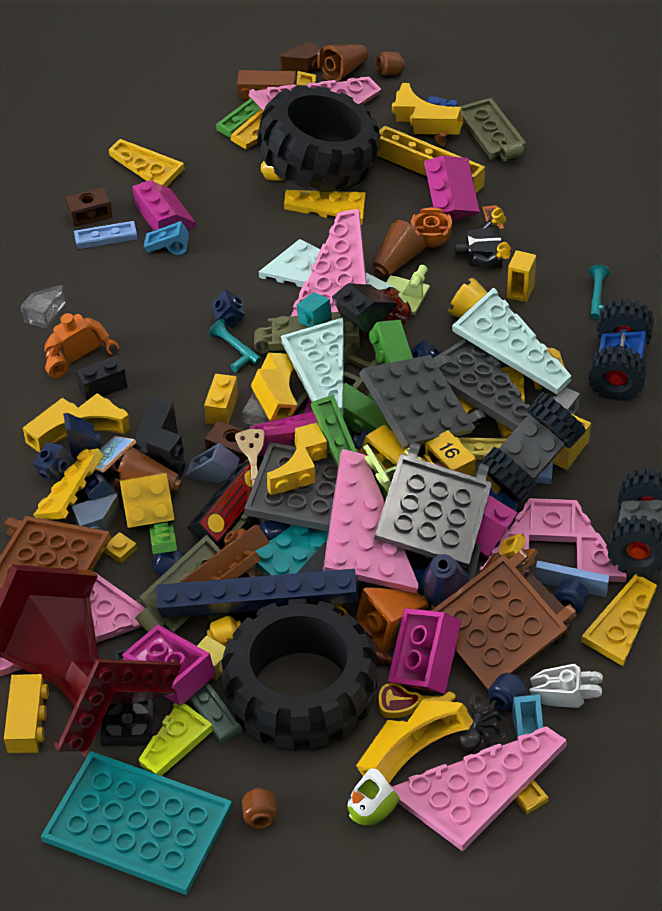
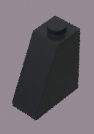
[132,395,178,456]

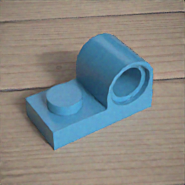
[144,221,189,255]

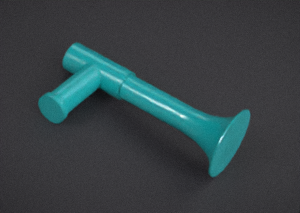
[588,265,610,319]
[209,319,262,372]

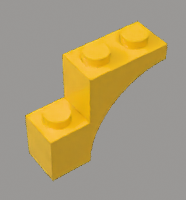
[267,423,327,495]

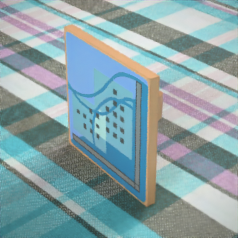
[95,436,136,472]

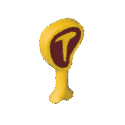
[378,683,456,718]

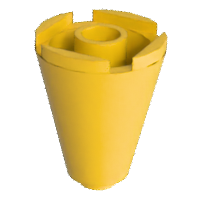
[448,278,488,319]

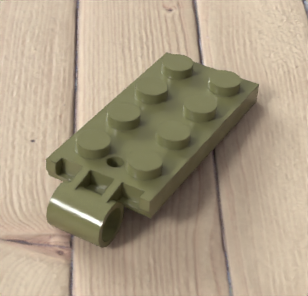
[460,98,527,161]
[254,312,360,354]
[135,535,221,633]

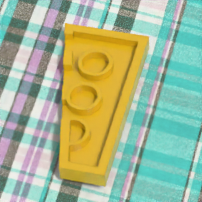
[284,190,366,225]
[581,573,657,666]

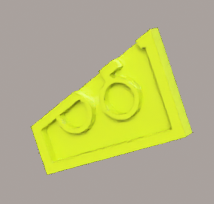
[139,703,213,776]

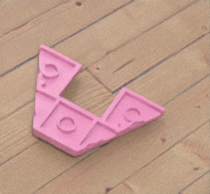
[480,498,626,582]

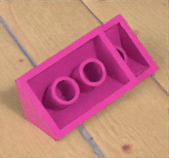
[250,411,328,456]

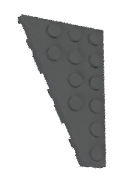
[433,339,529,431]

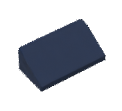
[83,471,116,500]

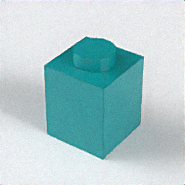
[296,292,332,327]

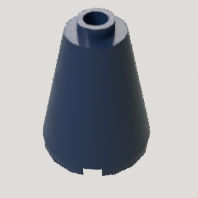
[420,554,469,606]

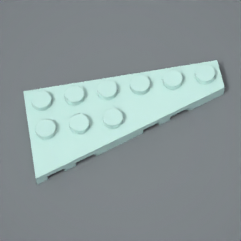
[259,239,395,297]
[452,288,571,394]
[281,318,344,414]

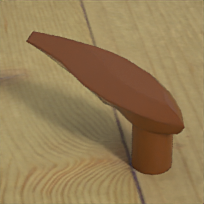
[433,130,447,147]

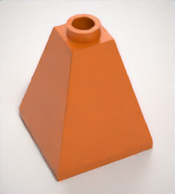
[355,587,428,653]

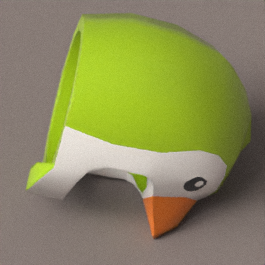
[347,768,400,826]

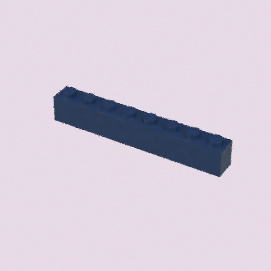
[157,569,359,618]

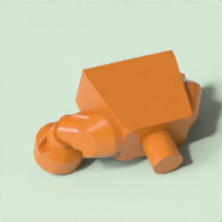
[44,313,119,378]

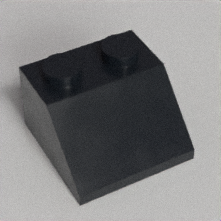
[332,283,398,333]

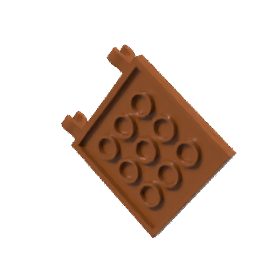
[0,516,111,591]
[432,549,577,690]

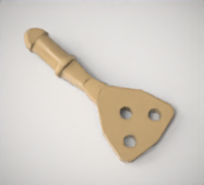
[235,429,265,487]

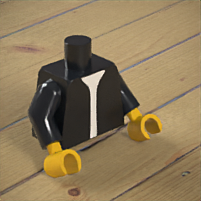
[455,208,511,269]

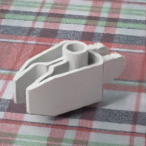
[530,664,603,708]

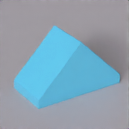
[512,694,543,740]

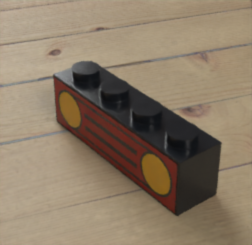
[187,460,259,545]

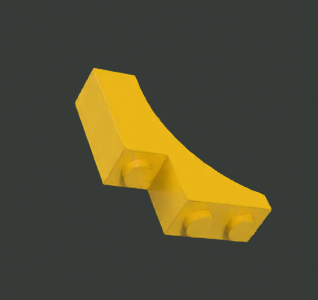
[392,83,463,135]
[251,353,299,421]
[23,394,131,453]
[356,699,474,784]

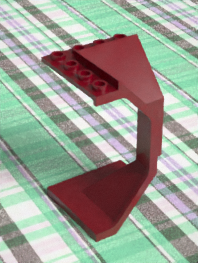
[0,564,182,757]

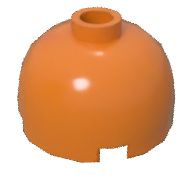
[411,207,452,248]

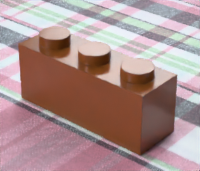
[237,70,296,100]

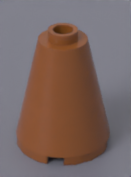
[317,44,368,82]
[373,220,427,277]
[114,447,182,496]

